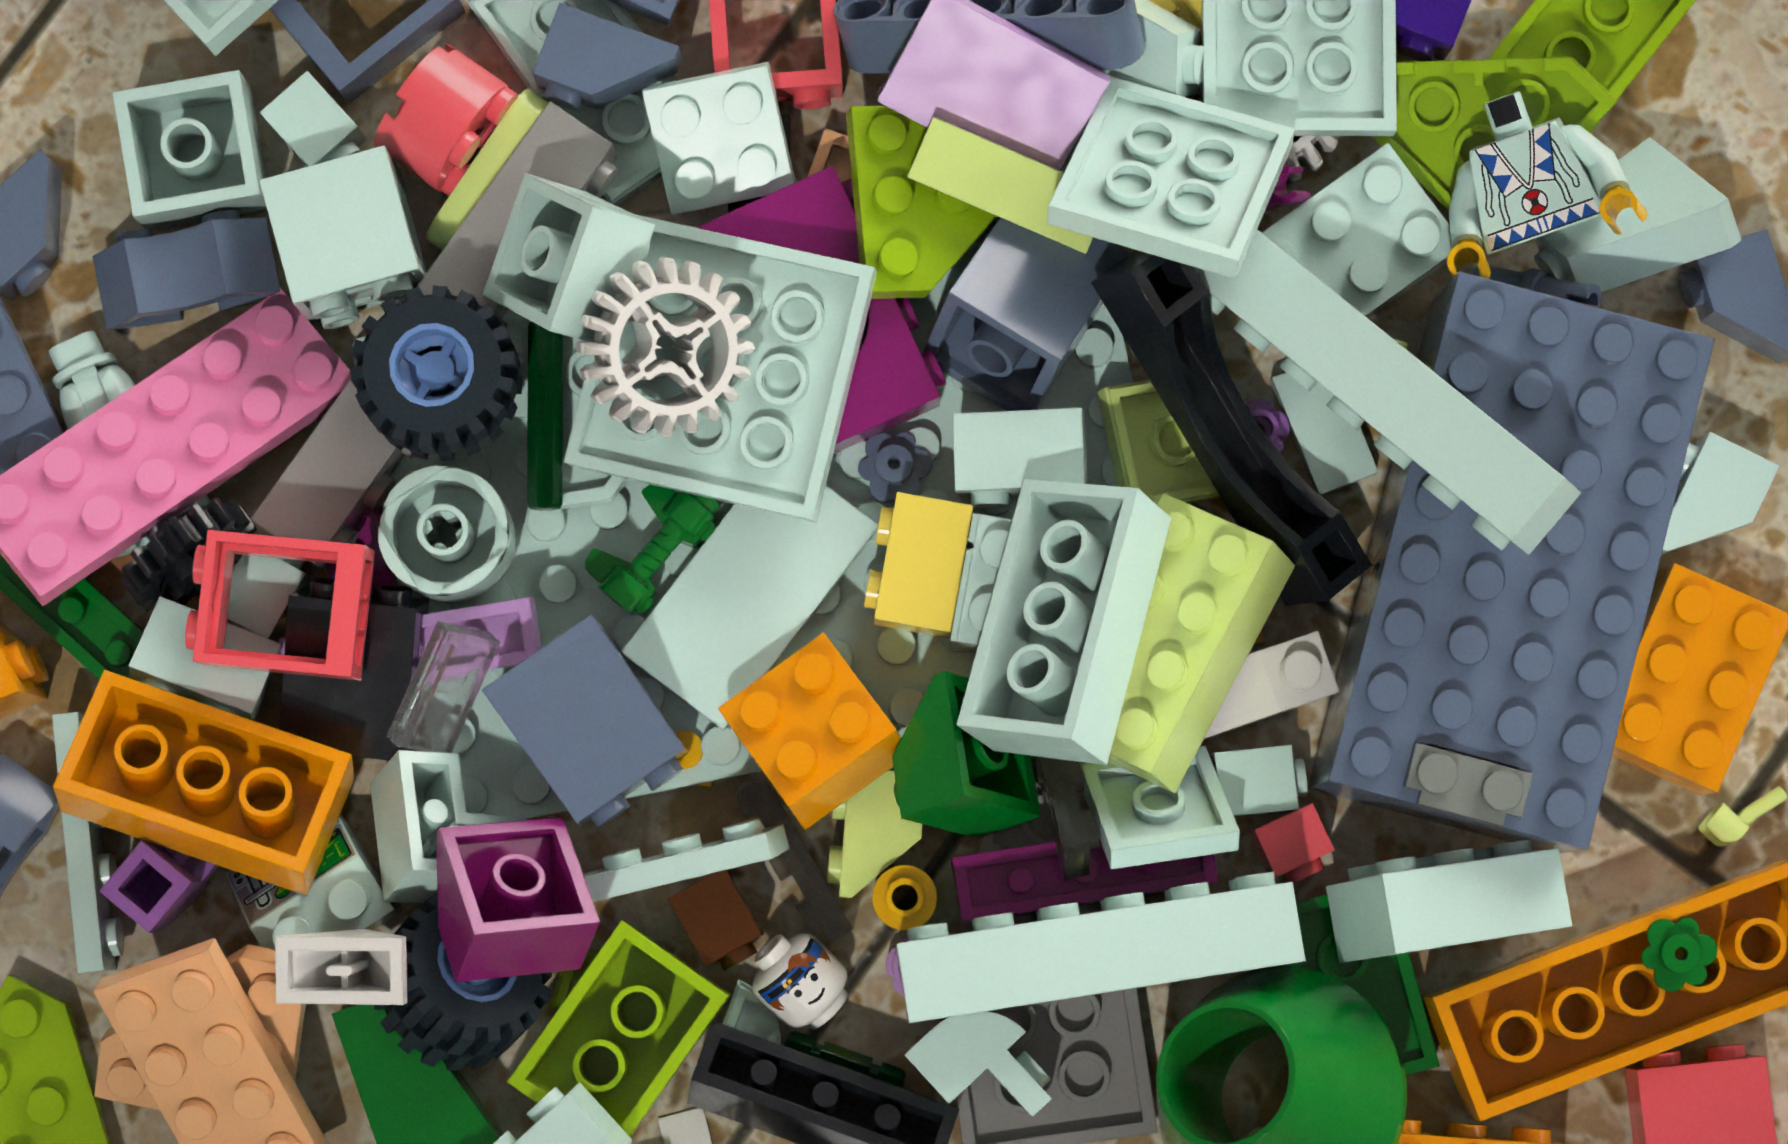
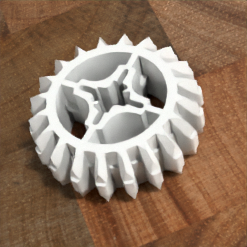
[576,257,755,437]

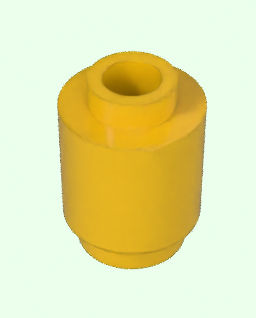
[872,865,937,930]

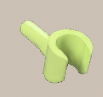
[1698,786,1787,847]

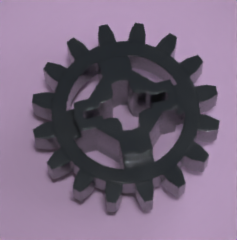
[121,498,257,612]

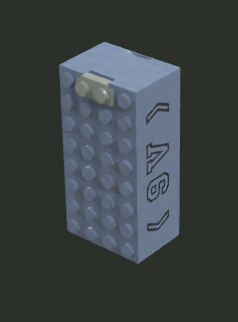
[1308,271,1715,853]

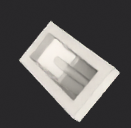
[275,929,407,1005]

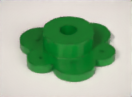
[1640,918,1718,991]

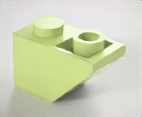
[827,770,923,898]

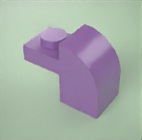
[99,840,219,933]

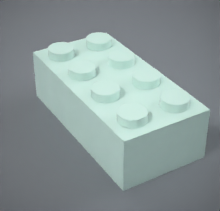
[957,479,1171,765]

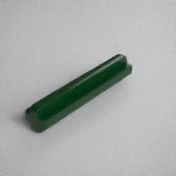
[527,321,563,511]

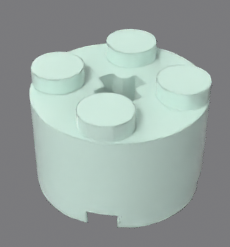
[378,466,515,603]

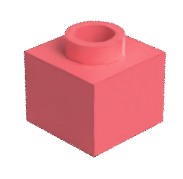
[1248,803,1335,883]

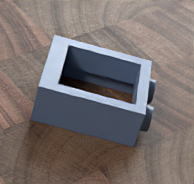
[269,0,465,105]

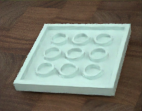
[563,214,878,523]

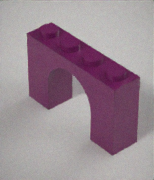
[696,166,946,455]

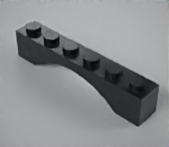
[1091,250,1372,606]

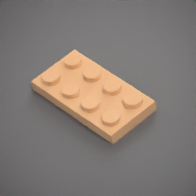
[93,938,328,1144]

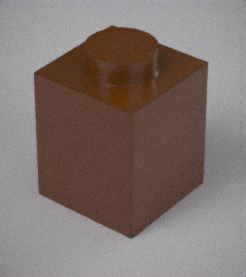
[667,870,764,971]

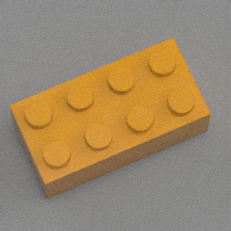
[53,670,354,896]

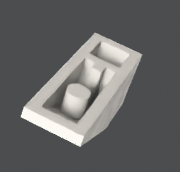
[1204,631,1340,740]

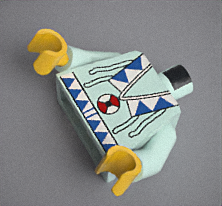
[1447,91,1647,279]

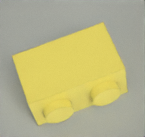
[864,492,974,639]

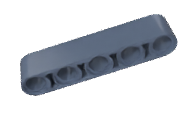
[833,0,1145,74]

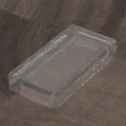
[387,621,501,753]

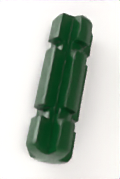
[784,1031,906,1088]

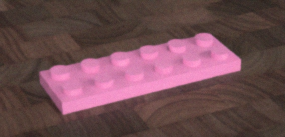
[0,288,351,606]

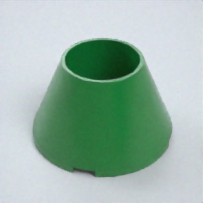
[1156,966,1407,1144]

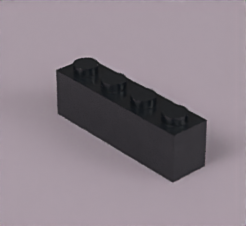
[687,1021,960,1144]

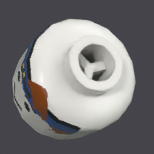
[752,933,848,1029]

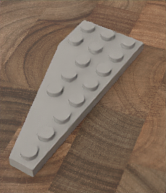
[956,756,1158,1144]

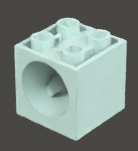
[259,145,428,329]

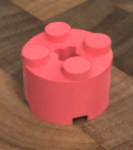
[374,44,518,196]

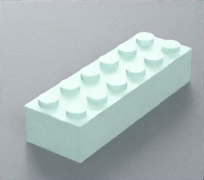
[896,872,1306,1024]

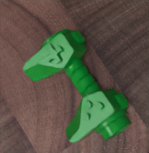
[585,484,721,615]

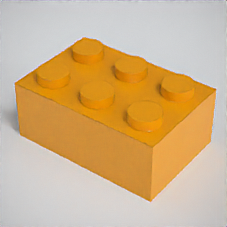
[1612,563,1788,795]

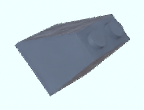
[922,217,1131,411]
[482,615,689,828]

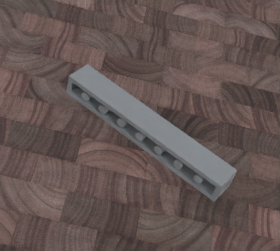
[250,101,618,570]

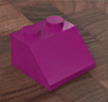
[436,817,600,982]

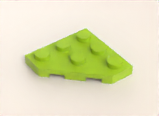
[1372,57,1618,210]
[846,106,997,299]
[0,975,111,1144]

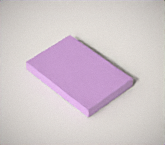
[877,0,1111,170]

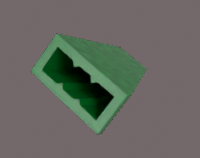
[332,1004,504,1144]

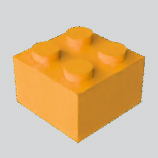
[718,632,901,830]

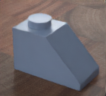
[532,2,682,111]
[0,149,62,301]
[1678,229,1788,363]

